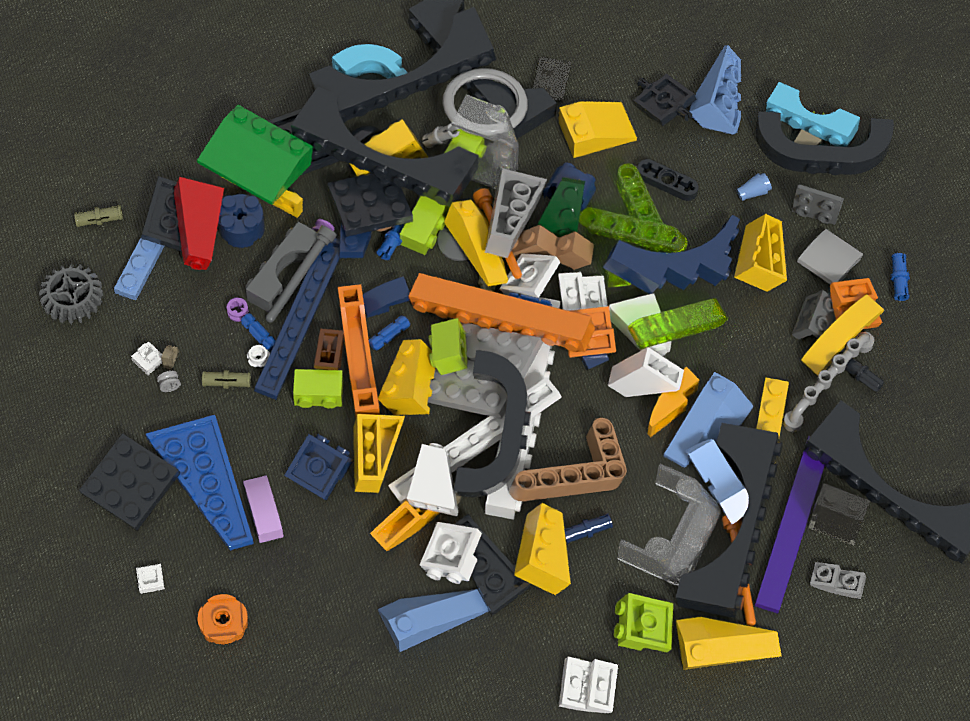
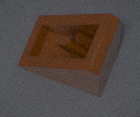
[314,329,344,370]

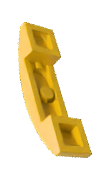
[801,295,884,376]

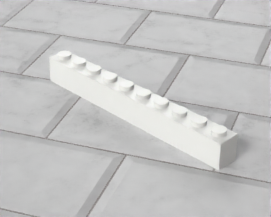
[485,297,561,520]

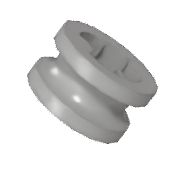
[157,371,181,392]

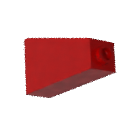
[174,177,224,270]

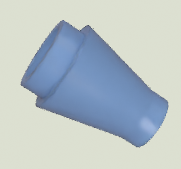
[736,173,772,201]

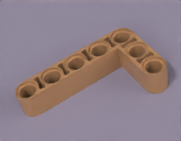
[509,418,627,501]

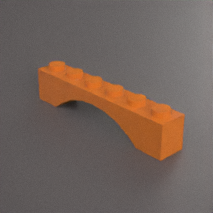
[338,284,380,418]

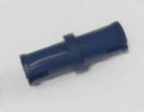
[564,513,613,544]

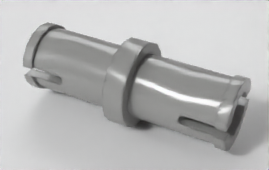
[422,123,460,148]

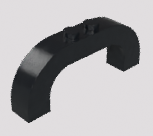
[756,111,894,175]
[454,350,531,497]

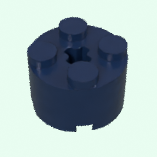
[543,162,596,215]
[218,194,265,248]

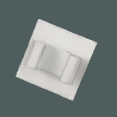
[131,342,162,375]

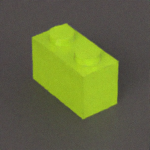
[429,318,468,375]
[293,369,343,408]

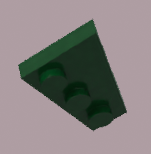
[537,177,585,237]

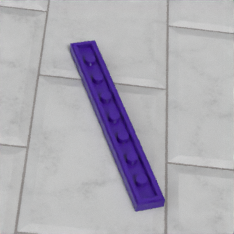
[755,436,825,614]

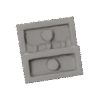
[797,229,863,284]

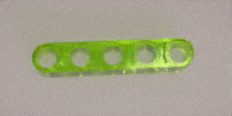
[617,163,673,253]
[579,207,688,253]
[628,298,728,349]

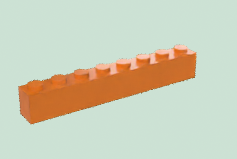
[409,273,595,352]

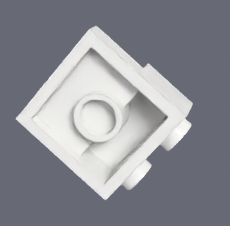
[500,254,560,298]
[420,522,482,584]

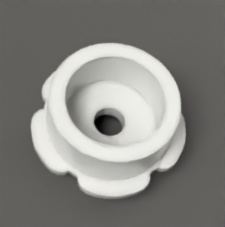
[247,345,270,367]

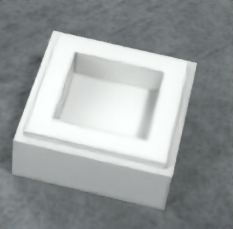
[136,564,165,594]

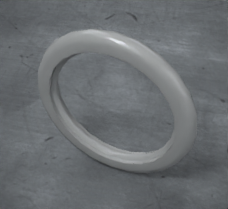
[443,68,528,137]

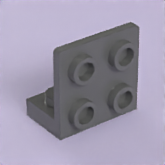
[792,185,844,225]
[792,290,846,353]

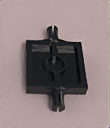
[633,74,697,126]

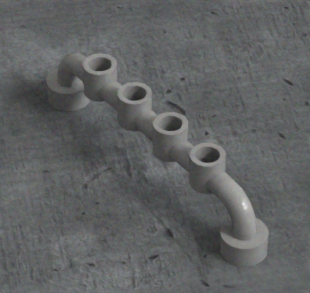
[783,332,874,432]

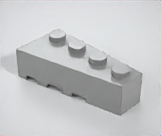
[485,168,547,258]

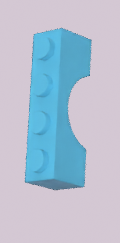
[766,82,860,147]

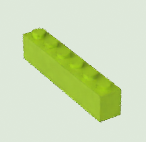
[400,129,487,255]

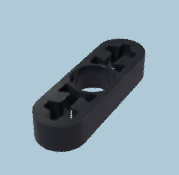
[637,159,699,201]

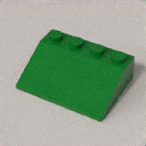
[197,105,313,205]

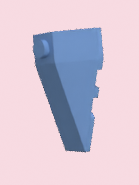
[689,45,741,134]
[664,372,753,468]
[378,589,488,652]

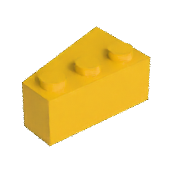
[350,119,428,176]
[734,214,787,292]
[378,339,435,415]
[353,414,405,493]
[514,503,571,595]

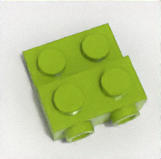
[614,593,673,653]

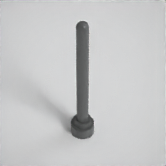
[266,225,337,323]

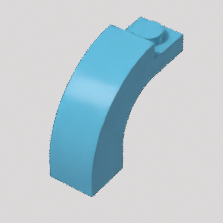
[332,44,407,79]

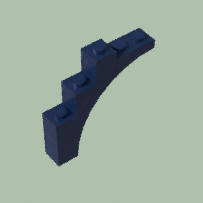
[603,215,740,294]

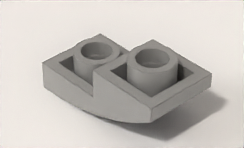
[810,562,866,599]

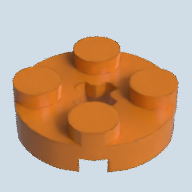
[198,594,248,644]

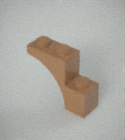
[512,225,594,270]

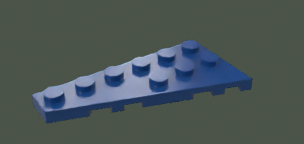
[146,415,254,550]

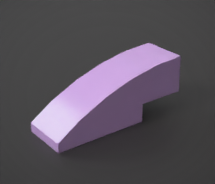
[243,476,283,543]

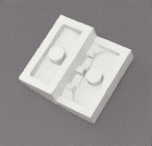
[558,272,608,311]
[559,657,618,713]

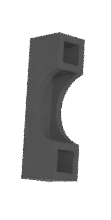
[245,222,317,312]

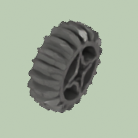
[39,264,103,325]

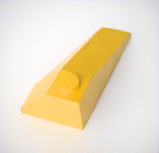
[444,200,508,286]
[676,617,781,670]

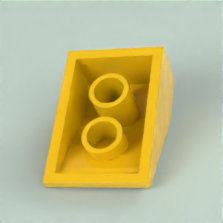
[559,102,637,158]

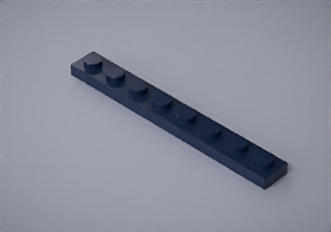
[255,238,340,400]

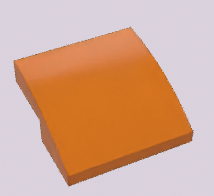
[830,278,883,329]
[568,306,616,358]

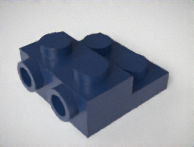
[284,434,353,500]

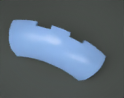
[686,439,748,524]

